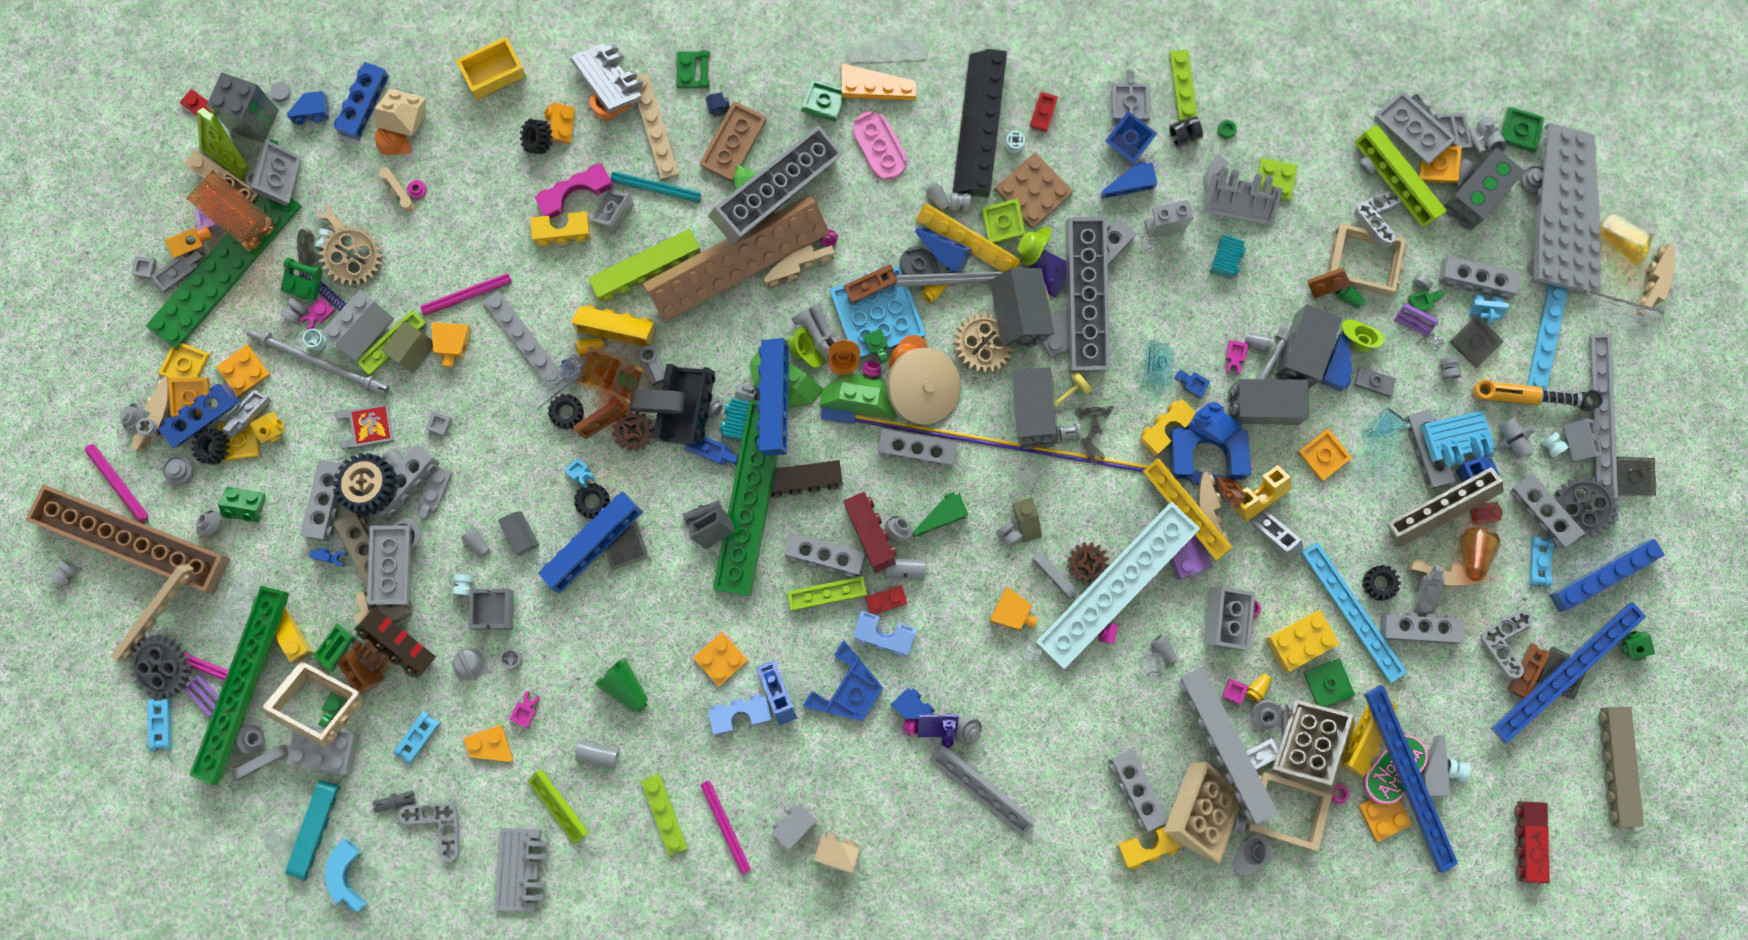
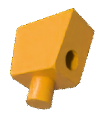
[164,227,213,258]
[432,322,472,368]
[989,587,1038,631]

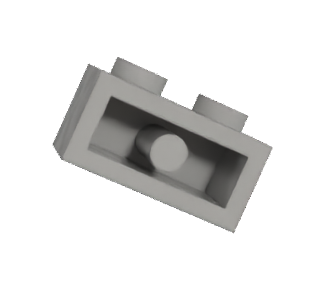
[1564,419,1603,462]
[772,804,817,850]

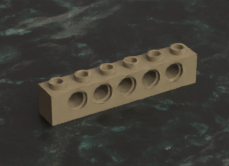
[334,512,413,624]

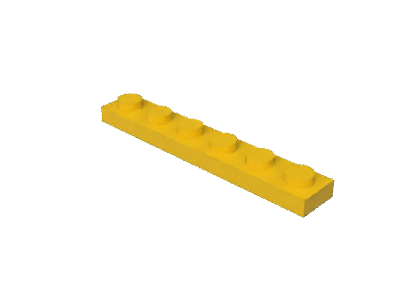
[916,203,1022,272]
[1143,459,1233,561]

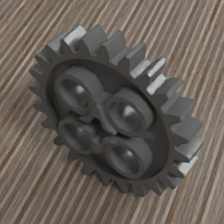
[1554,475,1619,538]
[129,634,192,699]

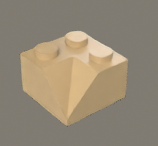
[375,89,426,136]
[814,833,859,873]

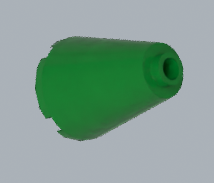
[595,657,648,713]

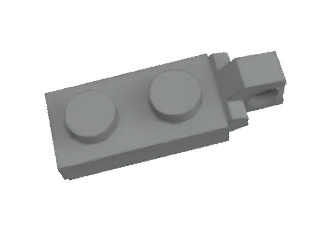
[150,250,204,292]
[223,390,271,438]
[418,467,452,520]
[1413,564,1445,614]

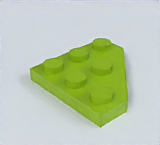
[197,108,248,181]

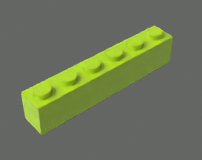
[1354,125,1447,228]
[588,228,701,302]

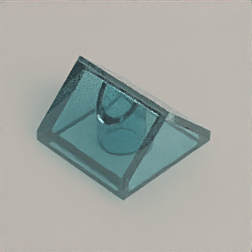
[1143,340,1174,385]
[1361,407,1411,438]

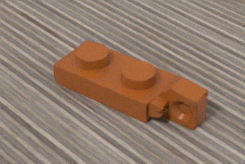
[1215,477,1245,508]

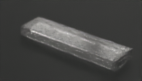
[518,355,587,416]

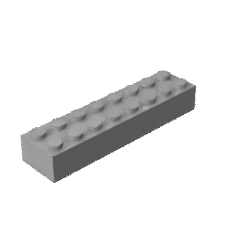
[708,125,843,245]
[1065,217,1110,372]
[1179,667,1278,825]

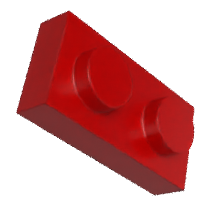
[179,89,212,116]
[1029,91,1058,133]
[865,585,908,615]

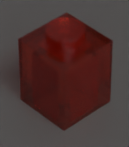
[1470,502,1502,526]

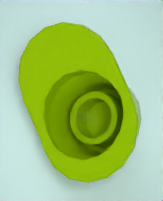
[1017,227,1052,266]
[1342,319,1385,353]
[786,327,824,368]

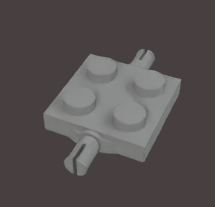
[1112,71,1150,121]

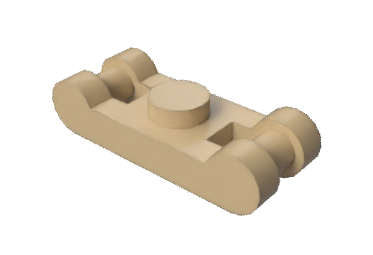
[379,167,415,213]

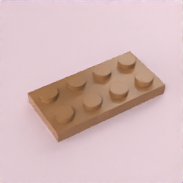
[699,101,767,182]

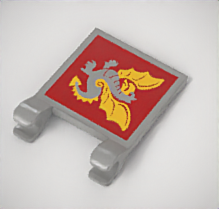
[335,403,394,450]

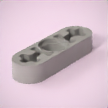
[1032,552,1077,599]
[232,745,288,781]

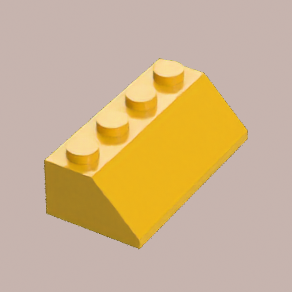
[571,305,656,347]
[1342,700,1398,777]

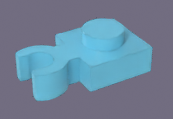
[564,458,596,488]

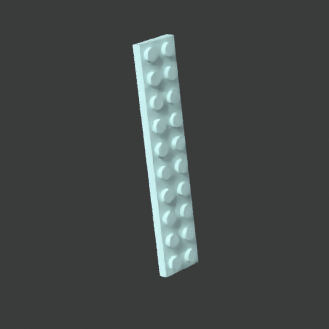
[1036,502,1200,669]

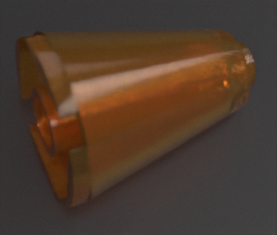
[1460,527,1501,581]

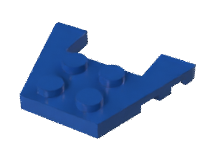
[803,640,883,721]

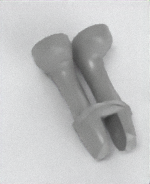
[791,303,838,359]

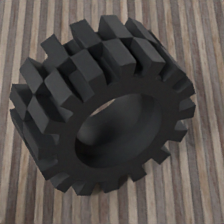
[519,119,553,154]
[548,394,584,430]
[191,429,230,465]
[574,483,610,519]
[1362,565,1401,601]

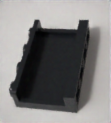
[652,364,716,446]

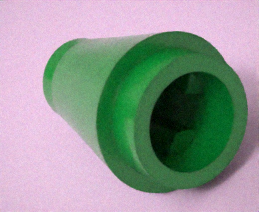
[1336,285,1365,309]

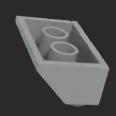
[321,290,394,362]
[1204,586,1255,650]

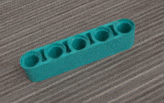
[285,780,340,881]

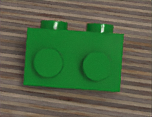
[218,487,266,522]

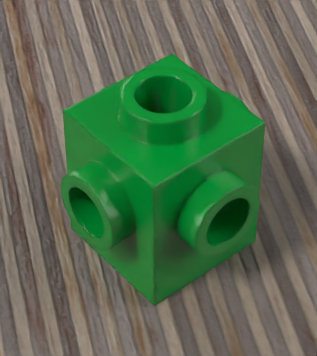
[1620,631,1656,661]

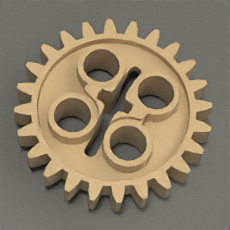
[318,223,382,285]
[953,312,1014,374]

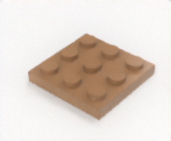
[995,152,1073,229]

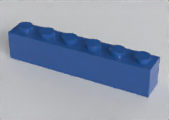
[757,338,789,456]
[538,491,643,594]
[1549,539,1665,612]

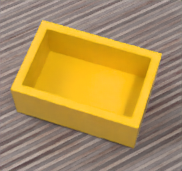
[456,36,527,100]
[1265,610,1340,673]

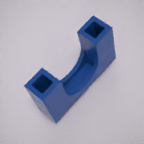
[1168,427,1251,480]

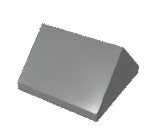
[590,190,634,235]

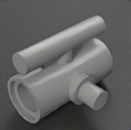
[1469,118,1507,156]
[1497,417,1536,459]

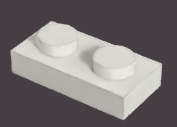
[1246,738,1279,769]

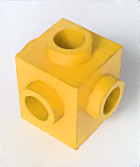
[250,412,286,443]

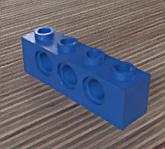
[334,61,389,141]
[158,383,241,448]

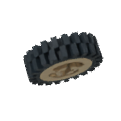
[333,453,398,516]

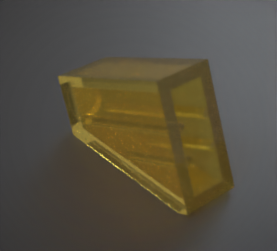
[1600,213,1653,267]

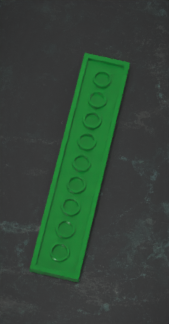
[146,195,302,350]
[713,400,778,596]
[189,586,290,786]

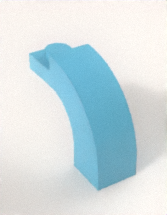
[325,839,368,912]

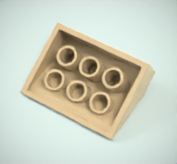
[1163,762,1242,863]

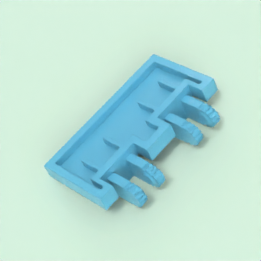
[1420,410,1495,467]

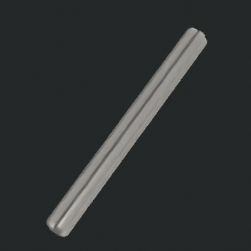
[895,272,1003,286]

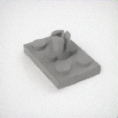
[250,140,301,206]

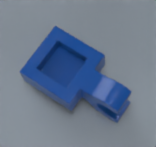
[1174,370,1211,399]
[309,548,348,567]

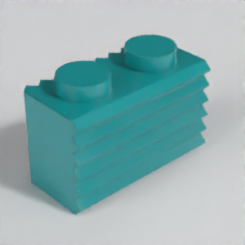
[1210,234,1246,279]
[720,398,749,442]

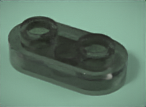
[297,229,316,266]

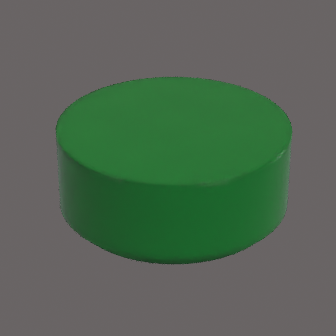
[1218,120,1237,139]

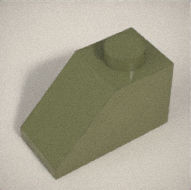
[1012,497,1042,542]

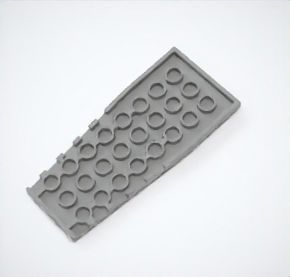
[1534,123,1601,295]

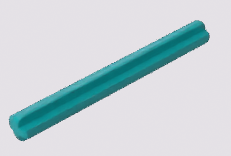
[610,171,701,203]

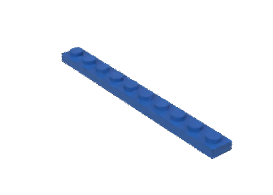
[1491,602,1646,743]
[1364,685,1458,873]

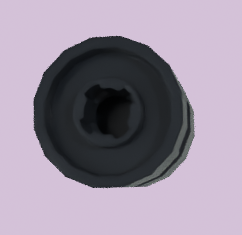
[1169,116,1203,147]

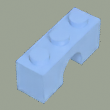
[853,610,917,656]
[708,694,772,735]

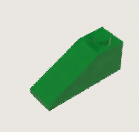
[913,492,969,537]

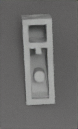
[1249,509,1304,563]
[1421,735,1450,796]

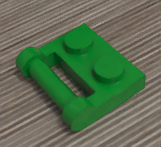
[676,50,710,88]
[280,258,323,301]
[313,623,357,672]

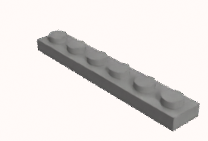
[483,290,565,390]
[931,745,1036,835]

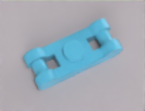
[1529,536,1555,587]
[147,697,172,751]
[393,711,441,765]

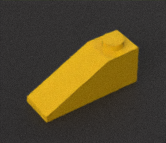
[275,607,313,663]

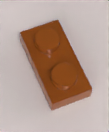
[1308,267,1351,298]

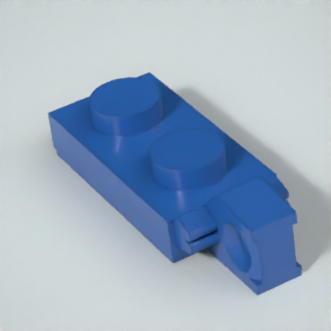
[685,437,738,465]

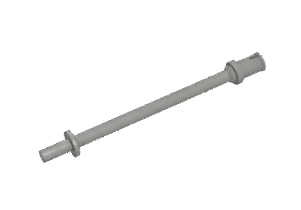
[246,329,390,396]

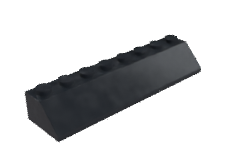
[952,49,1007,198]

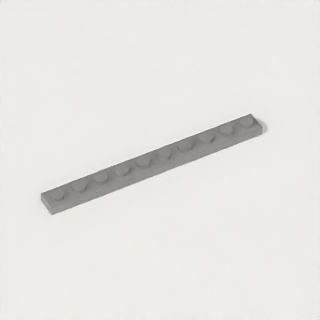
[1591,333,1619,521]

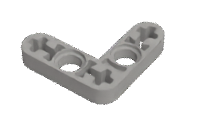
[1354,191,1402,248]
[1481,610,1533,681]
[398,803,459,862]

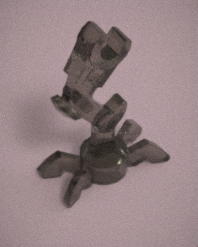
[1074,406,1114,466]

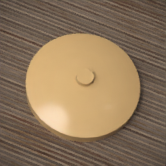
[887,348,960,424]

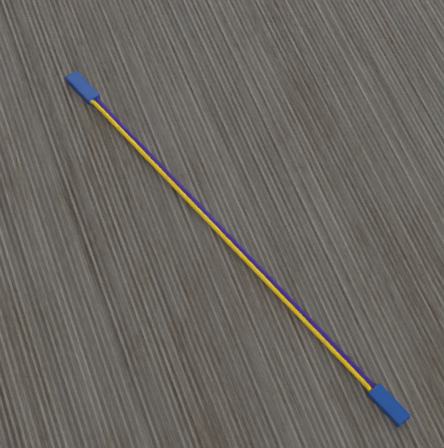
[821,407,1227,488]

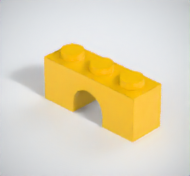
[530,212,591,246]
[1139,399,1196,457]
[1234,465,1292,522]
[1116,825,1183,870]

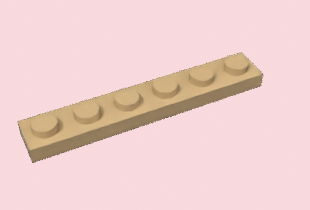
[633,72,679,181]
[110,564,194,661]

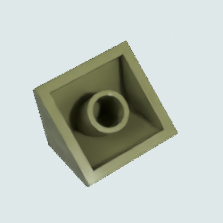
[381,320,433,373]

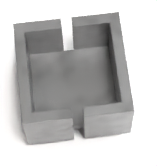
[469,588,514,630]

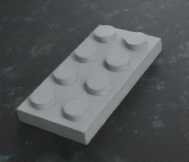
[1374,90,1456,166]
[367,525,411,605]

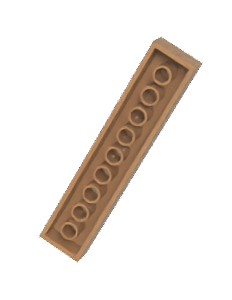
[643,195,830,323]
[25,484,230,594]

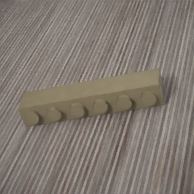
[1388,467,1504,547]
[1598,707,1644,827]

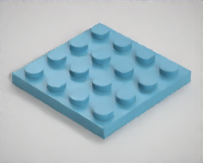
[830,266,926,359]

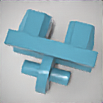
[1469,295,1509,325]

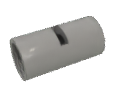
[886,559,925,579]
[575,741,619,769]

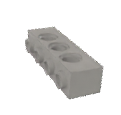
[1107,219,1137,266]
[1438,256,1521,300]
[1403,409,1455,490]
[878,428,958,467]
[376,444,440,522]
[300,459,345,542]
[1512,474,1585,548]
[784,532,865,578]
[1381,611,1464,644]
[1109,749,1168,832]

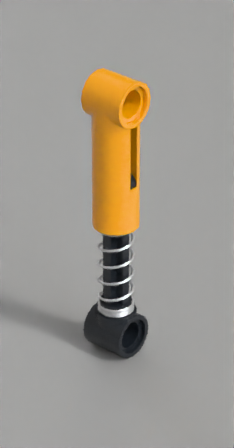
[1472,379,1603,412]

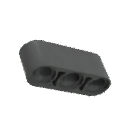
[629,389,685,414]

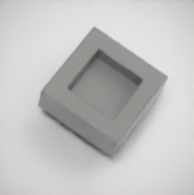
[131,256,157,279]
[734,383,758,402]
[426,411,452,436]

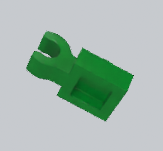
[1407,289,1444,312]
[863,328,888,364]
[318,692,348,728]

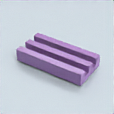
[1394,303,1439,336]
[184,675,219,717]

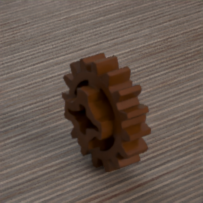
[612,410,654,452]
[1067,542,1110,584]
[350,640,390,675]

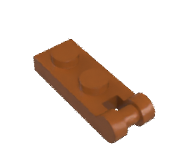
[844,265,897,304]
[573,398,628,439]
[1507,643,1550,698]

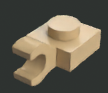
[316,205,347,232]

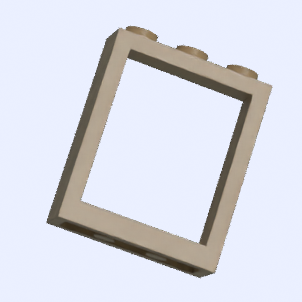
[1326,223,1407,296]
[262,661,363,749]
[1245,772,1333,851]

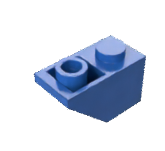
[287,91,330,125]
[1456,457,1500,483]
[891,687,935,719]

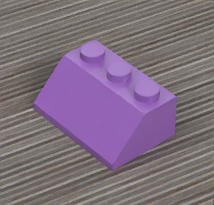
[1170,535,1213,580]

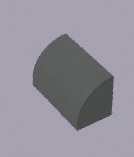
[690,507,735,549]
[498,511,539,556]

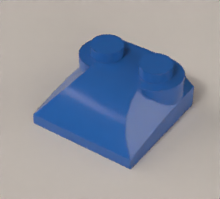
[1105,111,1158,164]
[1189,402,1242,445]

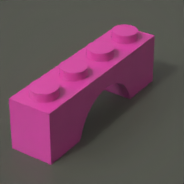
[535,163,614,219]

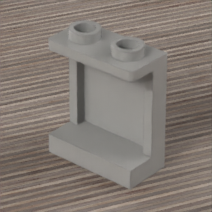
[1144,200,1194,239]

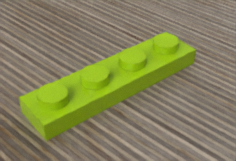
[1169,49,1198,122]
[357,309,427,376]
[787,576,867,612]
[527,769,589,845]
[641,773,688,856]

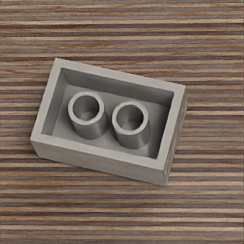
[286,725,360,774]

